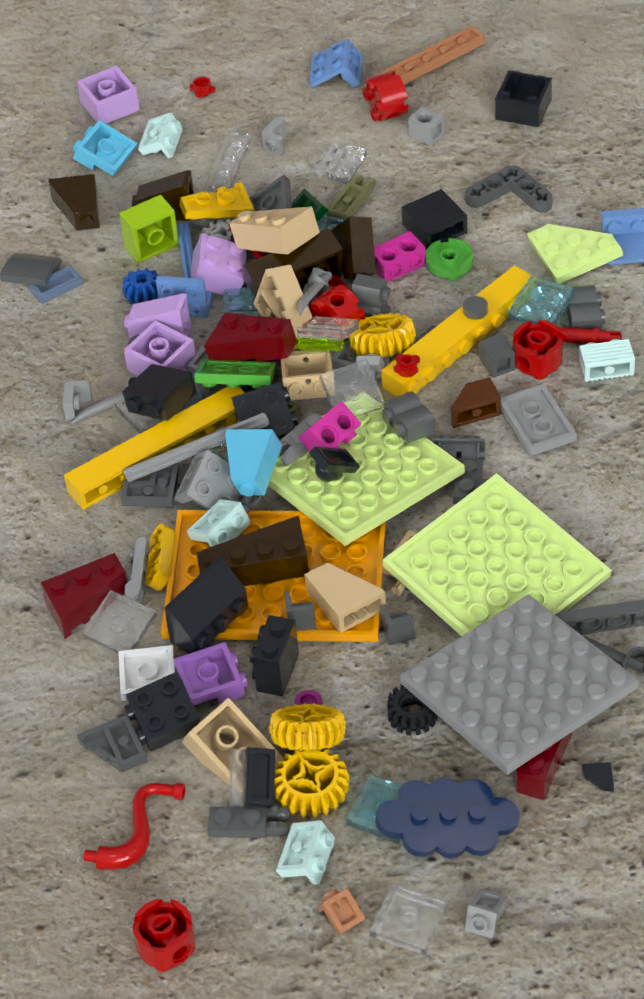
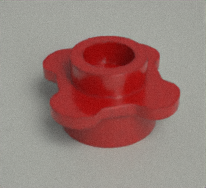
[190,77,216,98]
[393,354,420,378]

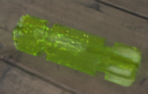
[296,335,344,351]

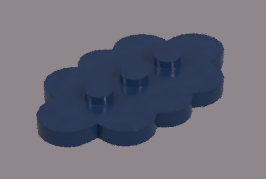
[375,777,520,859]

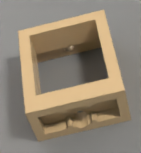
[281,348,335,400]

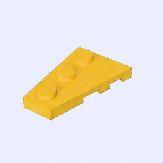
[179,182,254,220]

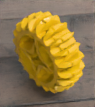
[349,312,416,359]
[269,703,346,751]
[274,748,350,819]

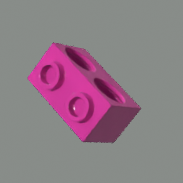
[374,231,426,282]
[299,401,361,451]

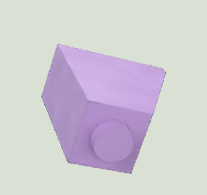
[124,294,192,339]

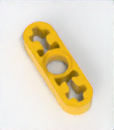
[144,524,175,591]

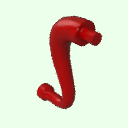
[83,783,186,870]

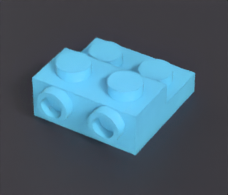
[72,120,138,177]

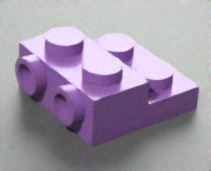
[173,642,248,706]

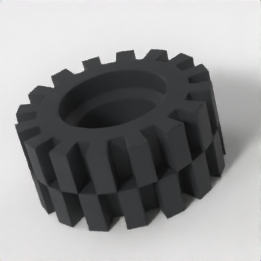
[387,684,438,736]

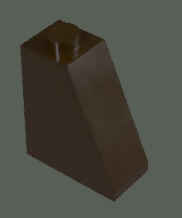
[132,170,194,221]
[49,174,100,231]
[331,216,376,282]

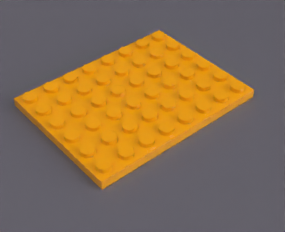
[161,510,386,642]

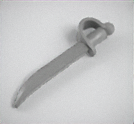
[298,267,332,316]
[70,374,139,427]

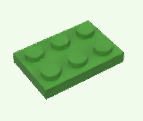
[195,360,276,389]

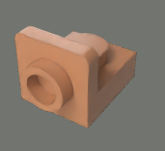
[317,888,365,936]

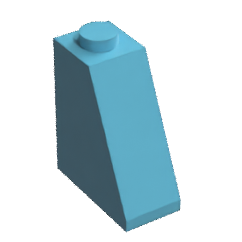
[225,429,282,497]

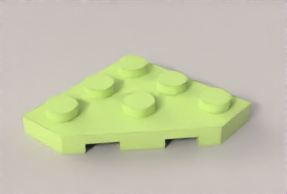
[527,224,623,285]

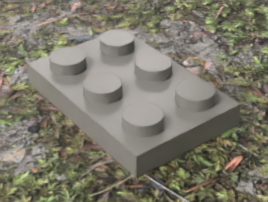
[501,384,577,456]

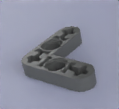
[465,166,553,212]

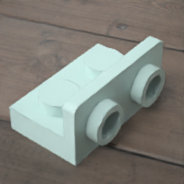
[138,113,183,159]
[186,499,251,547]
[276,821,335,885]

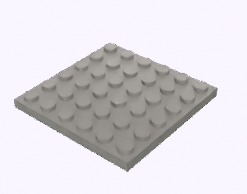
[400,594,639,775]

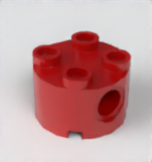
[362,70,409,122]
[310,284,365,344]
[513,320,563,380]
[132,899,196,972]

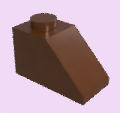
[451,377,501,428]

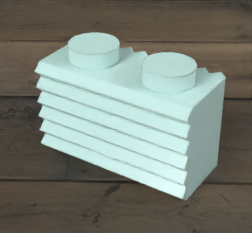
[579,339,635,382]

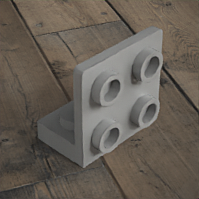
[174,450,241,510]

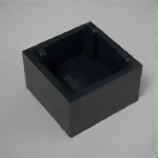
[495,70,552,127]

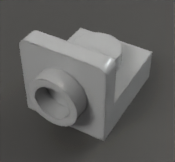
[261,116,287,156]
[355,354,392,379]
[62,381,92,420]
[465,888,508,938]

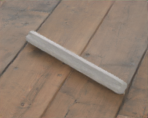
[124,413,269,482]

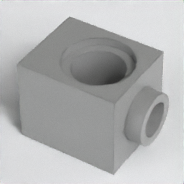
[408,107,445,146]

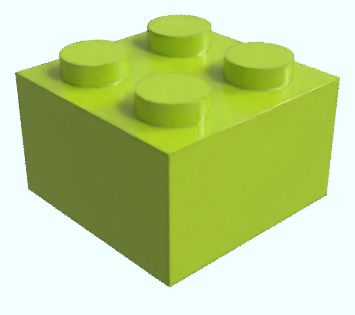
[119,195,179,264]

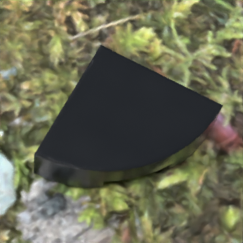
[582,762,614,792]

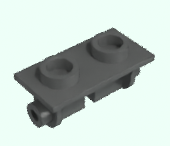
[433,435,485,460]

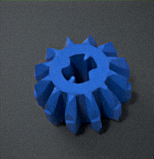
[122,267,159,304]

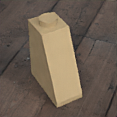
[304,563,386,633]

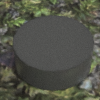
[463,296,488,320]

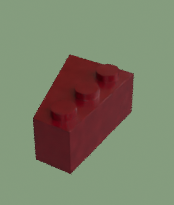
[204,313,298,362]
[41,553,127,639]
[517,732,572,800]

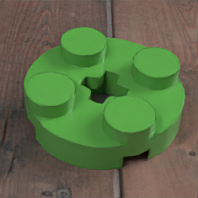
[426,238,473,281]

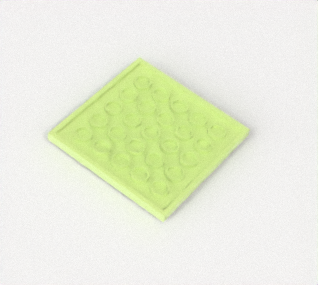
[268,392,465,546]
[382,473,612,636]

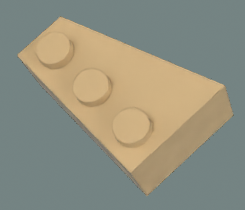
[229,207,320,255]
[253,265,319,351]

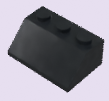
[164,557,248,654]

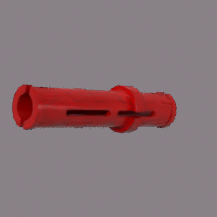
[558,327,622,344]

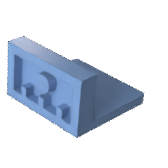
[309,38,363,88]
[601,208,644,265]
[156,276,214,318]

